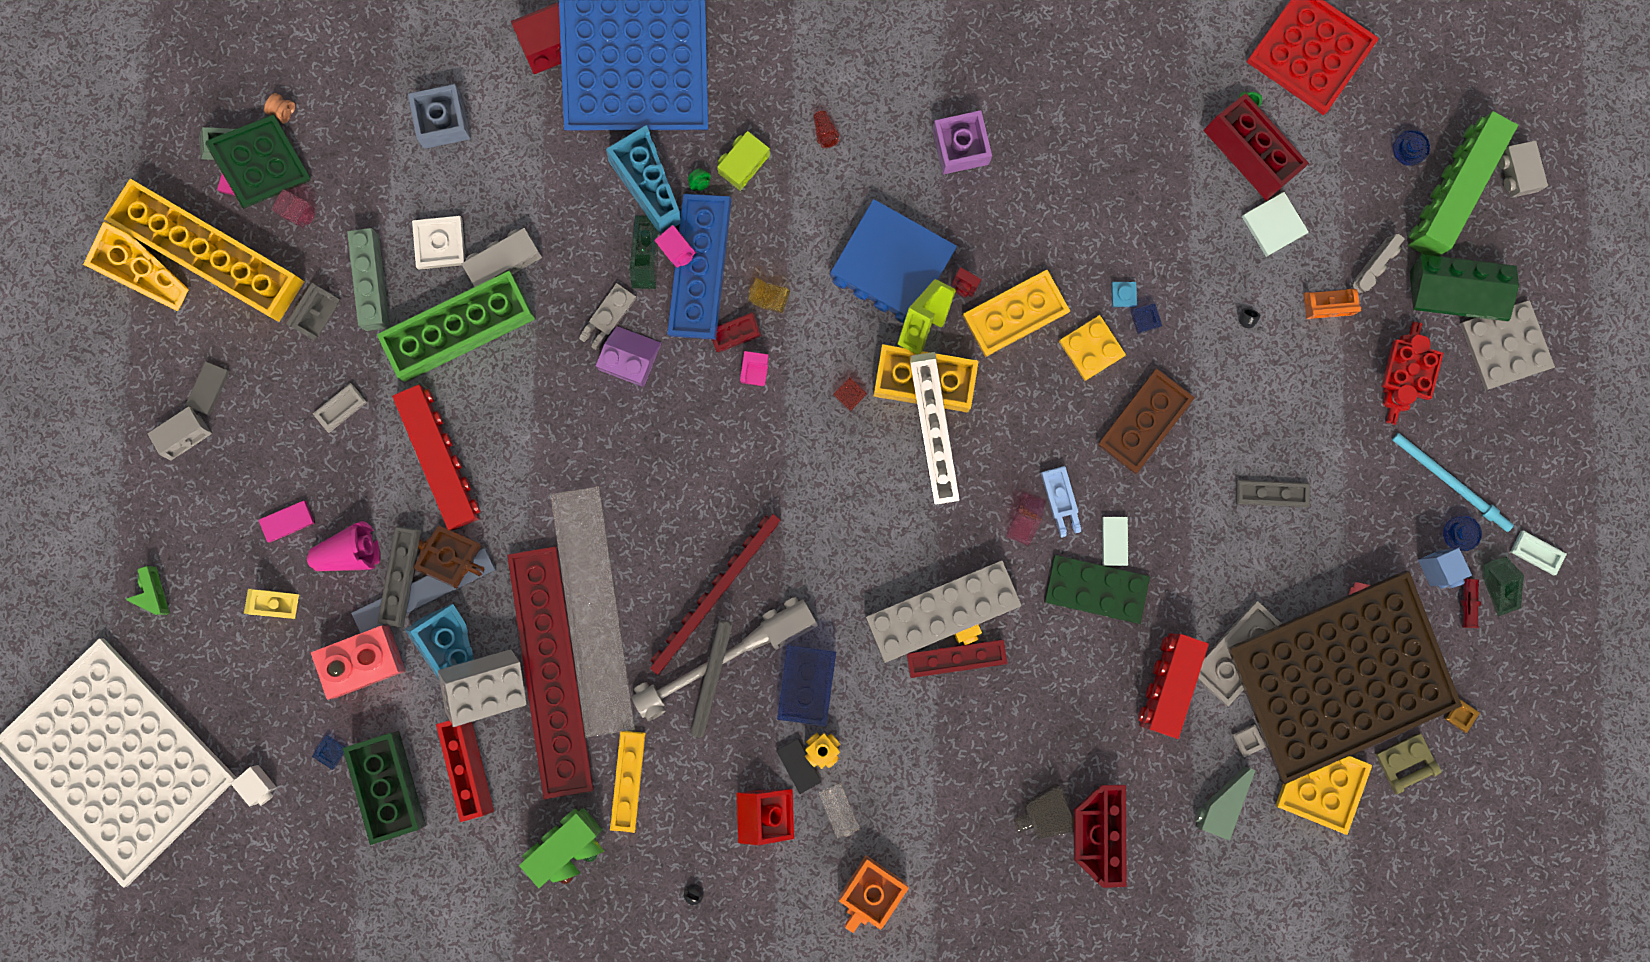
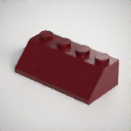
[511,2,561,74]
[1203,93,1309,201]

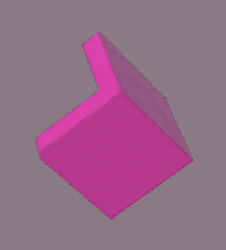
[740,351,769,386]

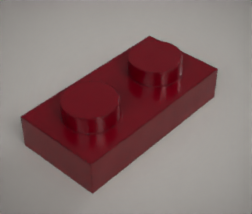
[951,267,982,298]

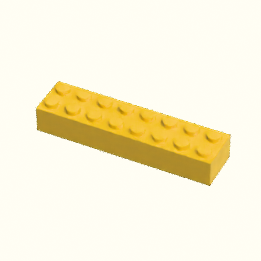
[104,179,305,322]

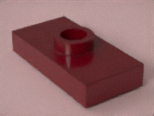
[712,312,762,352]

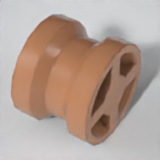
[264,93,295,123]

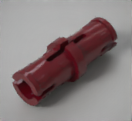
[1460,579,1481,628]

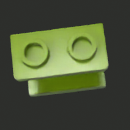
[898,279,956,355]

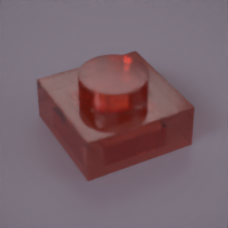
[833,377,867,412]

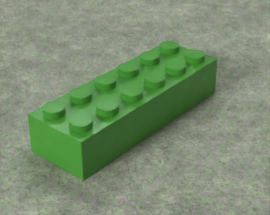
[1408,111,1518,256]
[377,271,535,382]

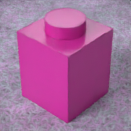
[654,225,696,268]

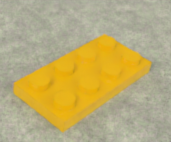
[962,270,1070,357]

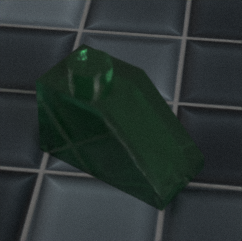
[1483,556,1524,617]

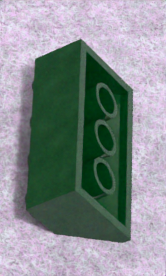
[1410,254,1519,322]

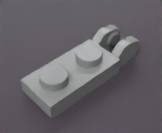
[1351,234,1405,293]
[579,283,637,350]

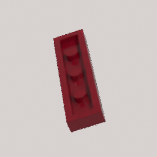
[906,639,1007,678]

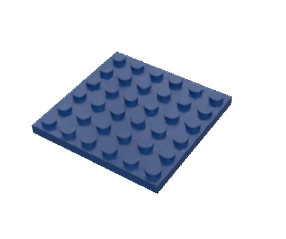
[559,0,708,131]

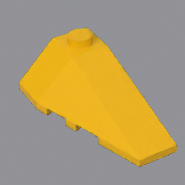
[83,221,189,311]

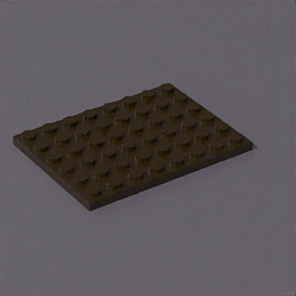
[1227,571,1462,784]

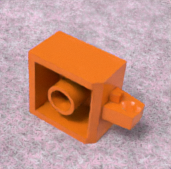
[838,855,909,933]

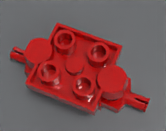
[1381,322,1444,425]

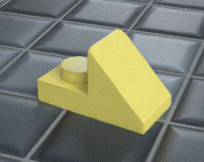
[244,589,299,619]

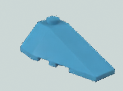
[405,604,473,680]

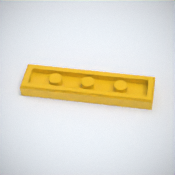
[610,730,646,833]

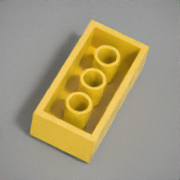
[873,344,978,412]

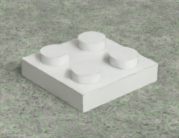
[412,216,466,270]

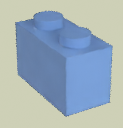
[1418,548,1472,589]

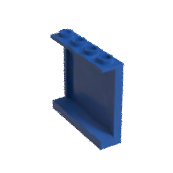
[830,199,957,324]

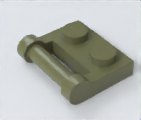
[1375,733,1441,795]

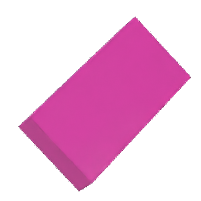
[259,501,315,543]

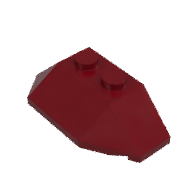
[1074,784,1127,888]

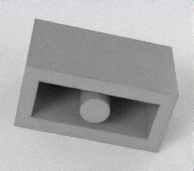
[1498,141,1548,198]

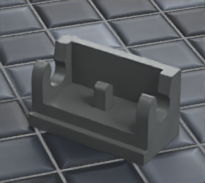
[286,283,341,341]

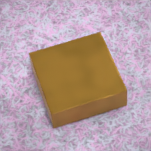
[1444,700,1480,733]

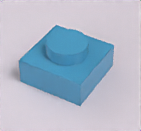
[1111,282,1137,307]

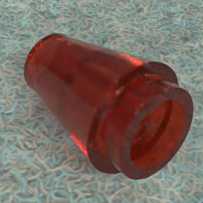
[813,111,839,148]

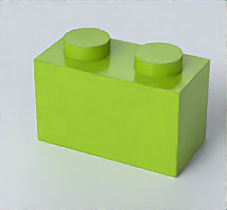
[717,131,770,191]

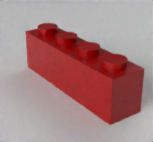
[436,720,494,822]

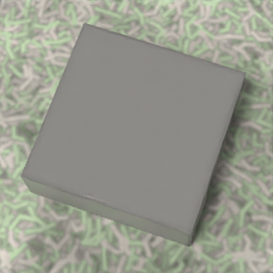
[1232,724,1266,757]

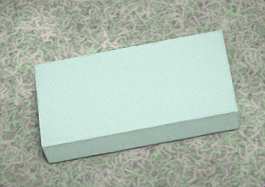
[1102,517,1128,566]
[1510,531,1566,575]

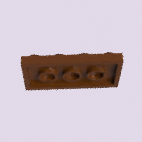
[1097,368,1195,474]

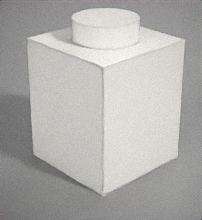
[231,765,277,807]

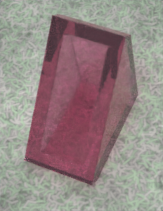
[1006,492,1046,546]

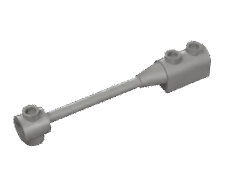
[632,597,818,721]

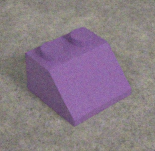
[596,326,661,387]

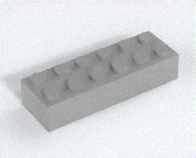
[865,561,1021,663]

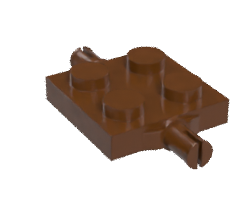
[413,525,485,589]

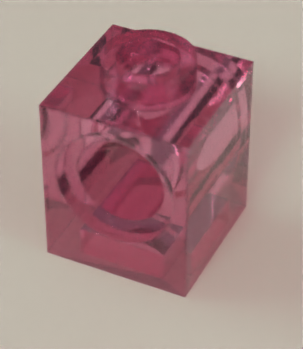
[271,189,315,229]

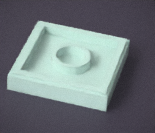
[1242,192,1308,257]

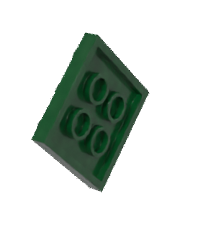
[205,115,311,209]

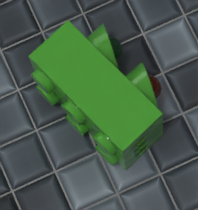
[519,807,605,888]

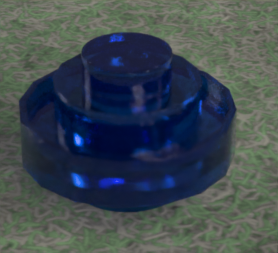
[1393,130,1430,166]
[1443,516,1482,551]

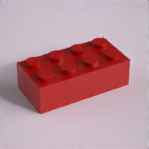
[1138,633,1209,739]

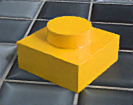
[954,624,982,645]

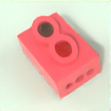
[311,625,406,700]

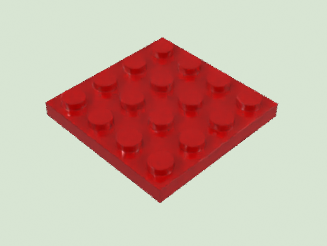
[1247,0,1379,115]

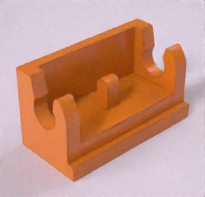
[1303,289,1361,319]

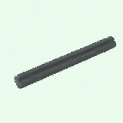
[691,620,732,738]

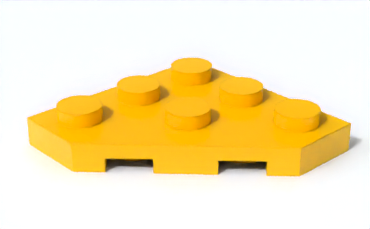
[1275,756,1372,835]

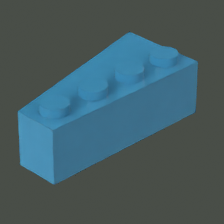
[606,125,681,235]

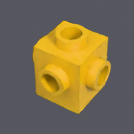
[805,732,840,769]

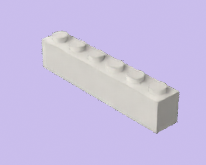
[911,352,959,504]

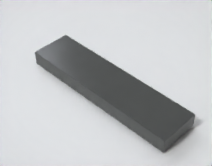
[377,526,421,627]

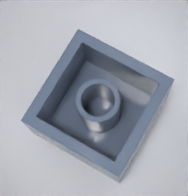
[408,84,471,149]

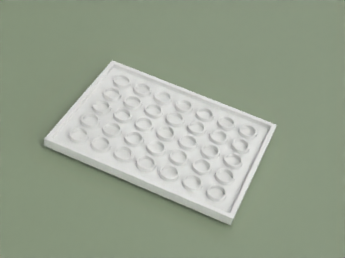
[0,638,237,888]

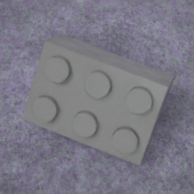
[438,649,526,727]

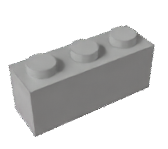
[461,228,542,287]

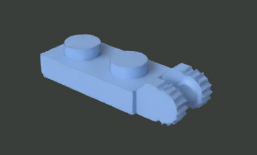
[1041,466,1081,537]

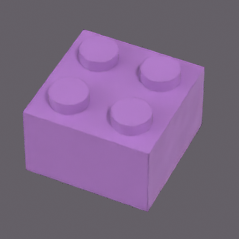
[932,110,992,175]

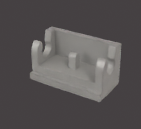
[148,406,212,461]

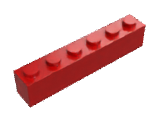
[392,384,481,531]

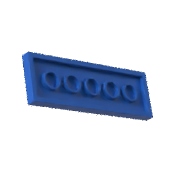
[667,194,732,340]

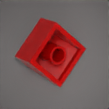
[736,789,794,845]

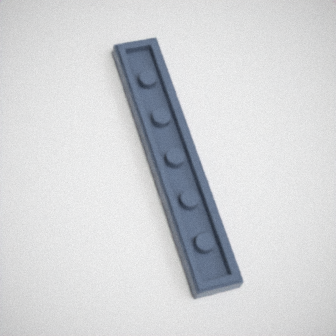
[351,548,496,633]

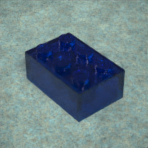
[777,645,836,726]

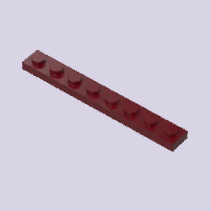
[650,514,781,675]

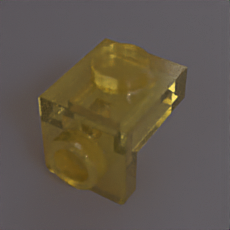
[748,278,790,313]

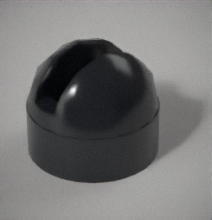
[1239,308,1260,329]
[683,884,704,905]

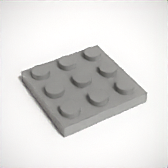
[1460,300,1555,391]

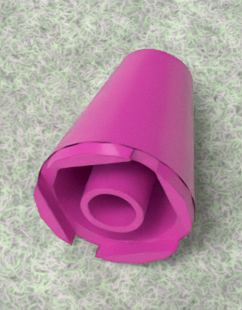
[307,521,381,571]

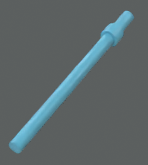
[1392,433,1514,532]

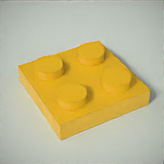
[1059,315,1126,381]

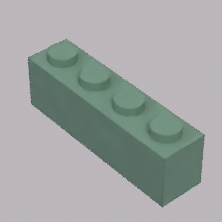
[347,228,390,331]

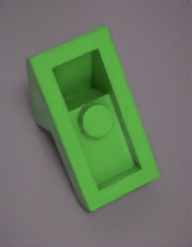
[126,566,170,615]

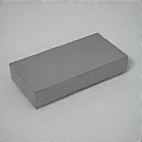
[313,383,367,433]

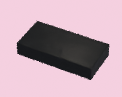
[776,738,821,794]

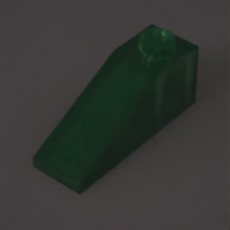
[629,216,659,289]

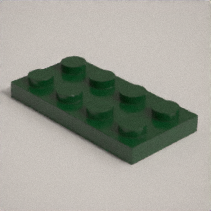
[1044,555,1150,624]

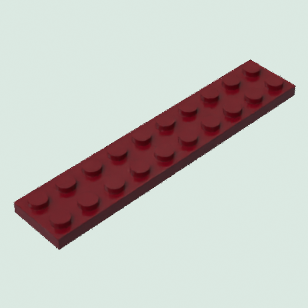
[507,547,594,799]

